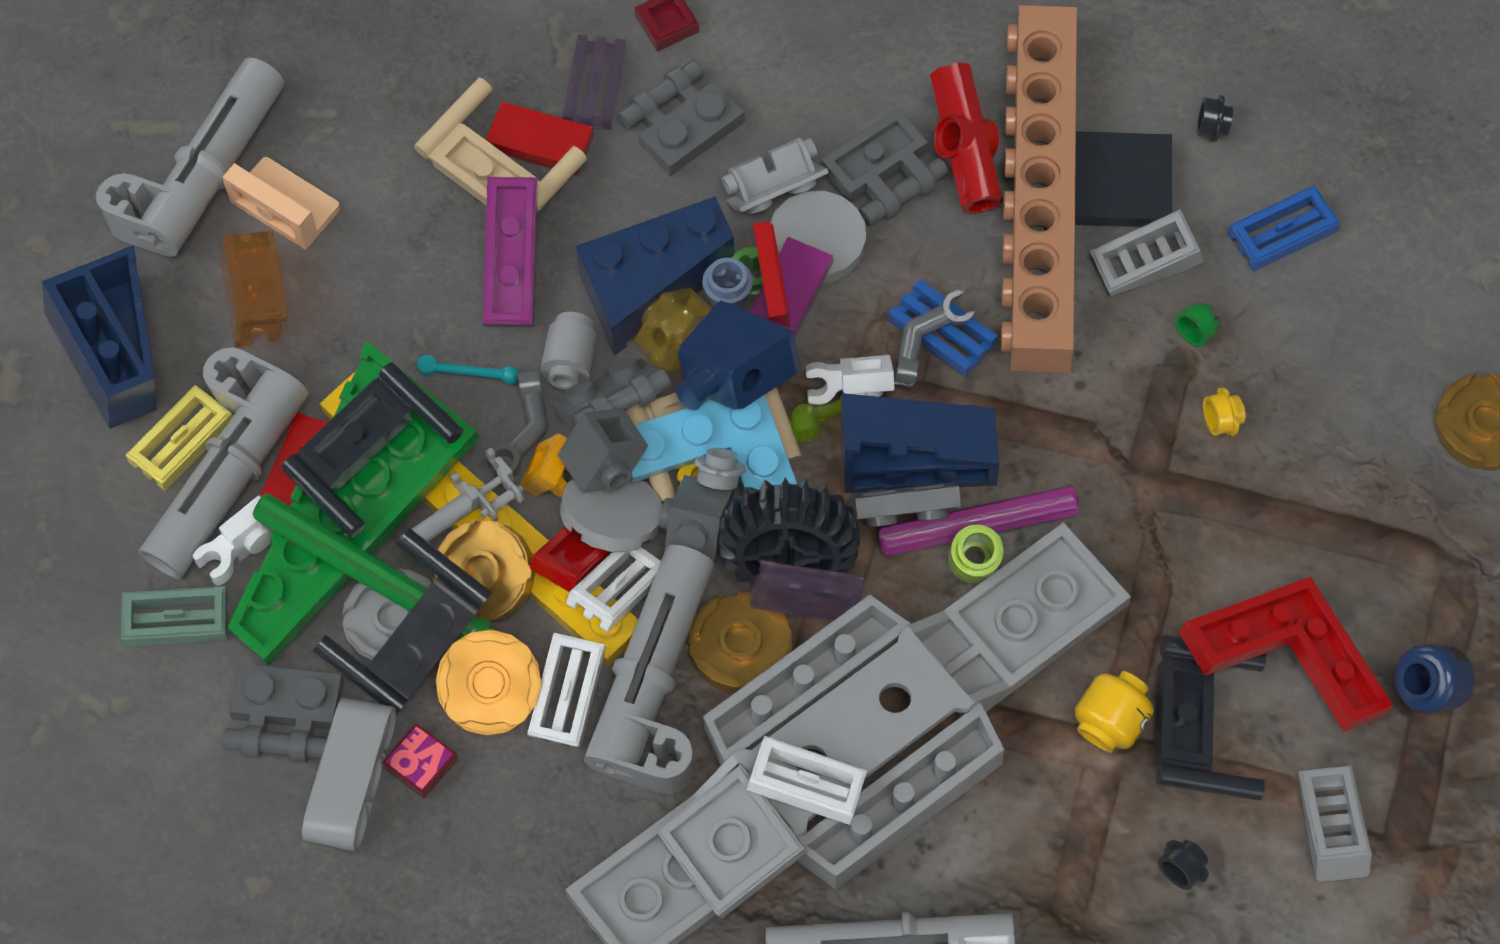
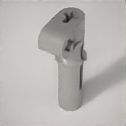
[96,58,285,257]
[138,347,310,580]
[584,545,714,794]
[766,912,1015,944]

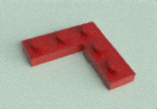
[1179,576,1393,732]

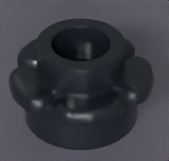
[1197,95,1233,142]
[1158,840,1209,890]

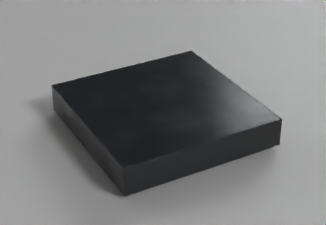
[1075,131,1172,227]

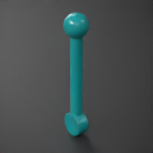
[417,355,520,385]

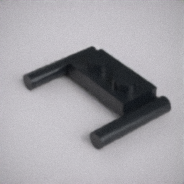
[281,362,463,538]
[313,528,492,715]
[1155,635,1267,801]

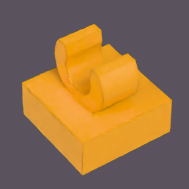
[520,433,569,498]

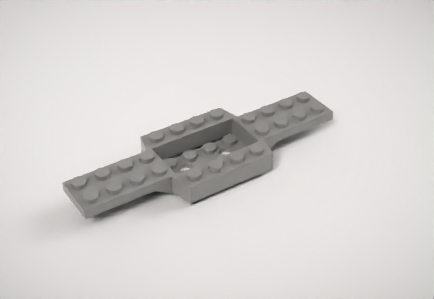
[565,522,1131,944]

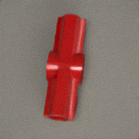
[930,62,1003,215]

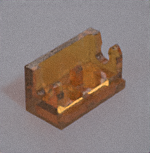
[220,231,288,348]

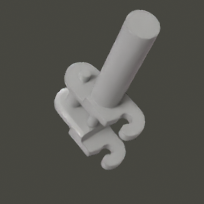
[400,447,524,542]

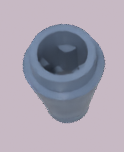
[702,258,753,310]

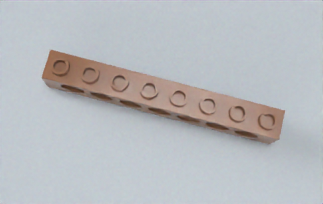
[1001,5,1077,373]

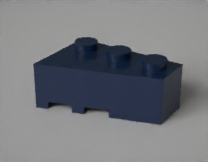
[576,196,735,356]
[42,245,156,429]
[841,393,999,494]

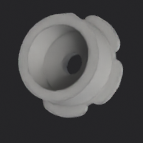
[694,448,745,490]

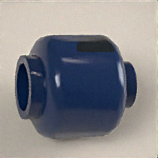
[1394,644,1475,714]

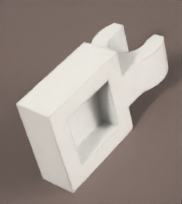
[805,355,895,405]
[193,495,274,586]

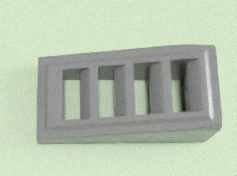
[1090,209,1204,296]
[1298,765,1372,882]

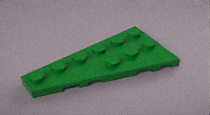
[227,340,480,665]

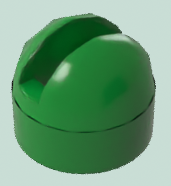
[1175,303,1220,347]

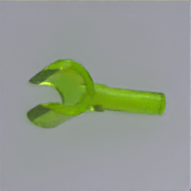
[790,399,841,443]

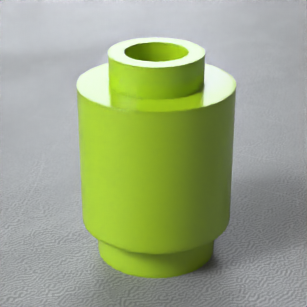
[948,524,1004,584]

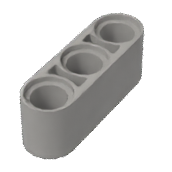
[302,696,396,852]

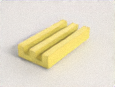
[126,385,233,491]

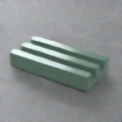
[121,586,228,647]

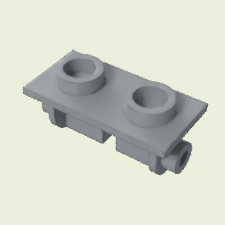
[721,137,829,214]

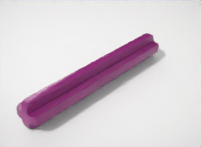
[878,486,1079,556]

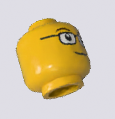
[1075,671,1154,753]

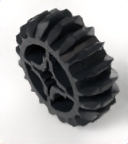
[718,478,860,598]

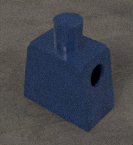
[676,300,801,411]

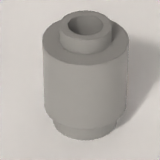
[540,312,598,390]

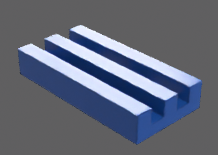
[1228,185,1340,272]
[888,279,998,378]

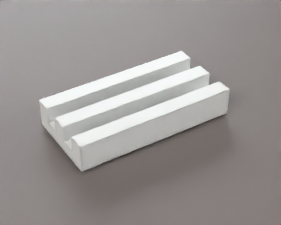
[566,547,661,633]
[527,633,606,749]
[746,736,867,825]

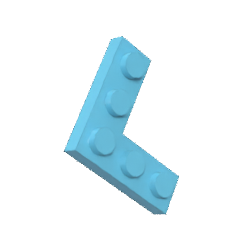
[630,395,797,494]

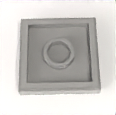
[656,764,808,919]

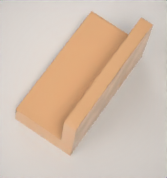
[222,157,340,250]

